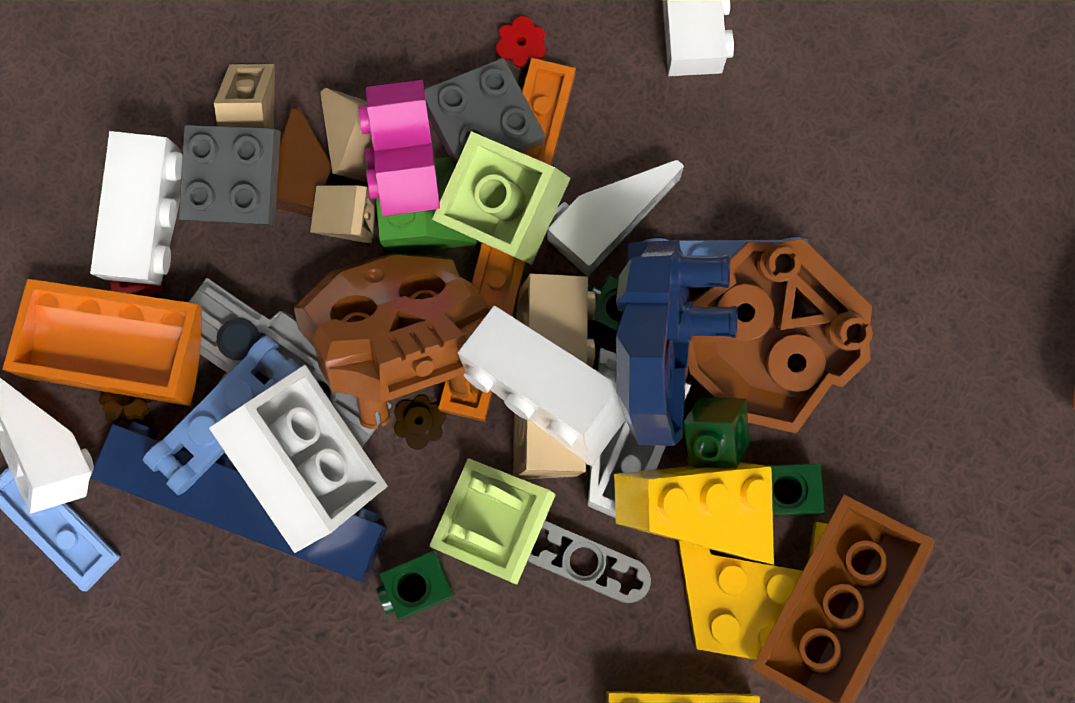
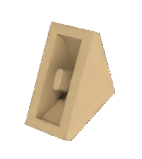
[320,88,374,183]
[310,186,377,244]

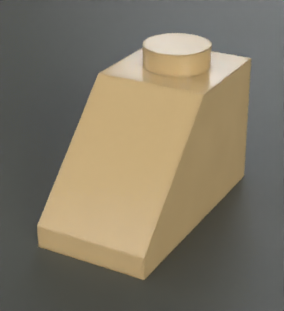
[214,64,275,129]

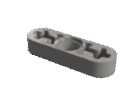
[527,521,651,603]

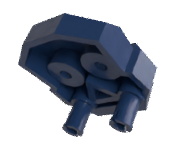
[616,240,738,446]

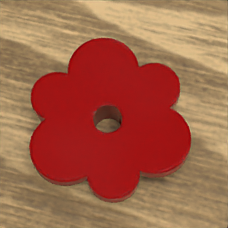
[496,16,546,68]

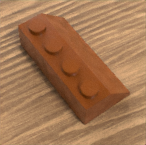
[752,495,935,703]

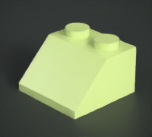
[432,131,571,265]

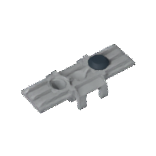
[188,278,392,448]

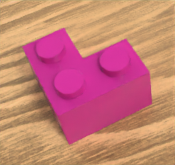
[358,80,440,216]

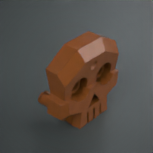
[688,239,873,434]
[294,252,489,429]

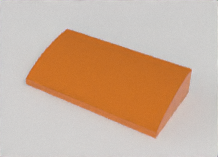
[2,279,202,406]

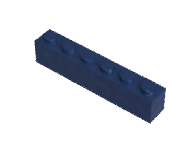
[90,421,387,583]

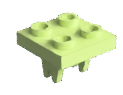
[429,458,556,585]

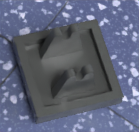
[424,58,546,167]
[179,125,281,226]

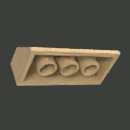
[513,274,595,480]

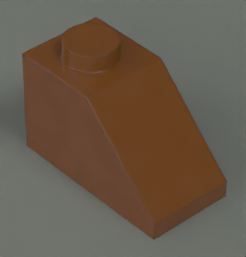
[276,108,341,218]

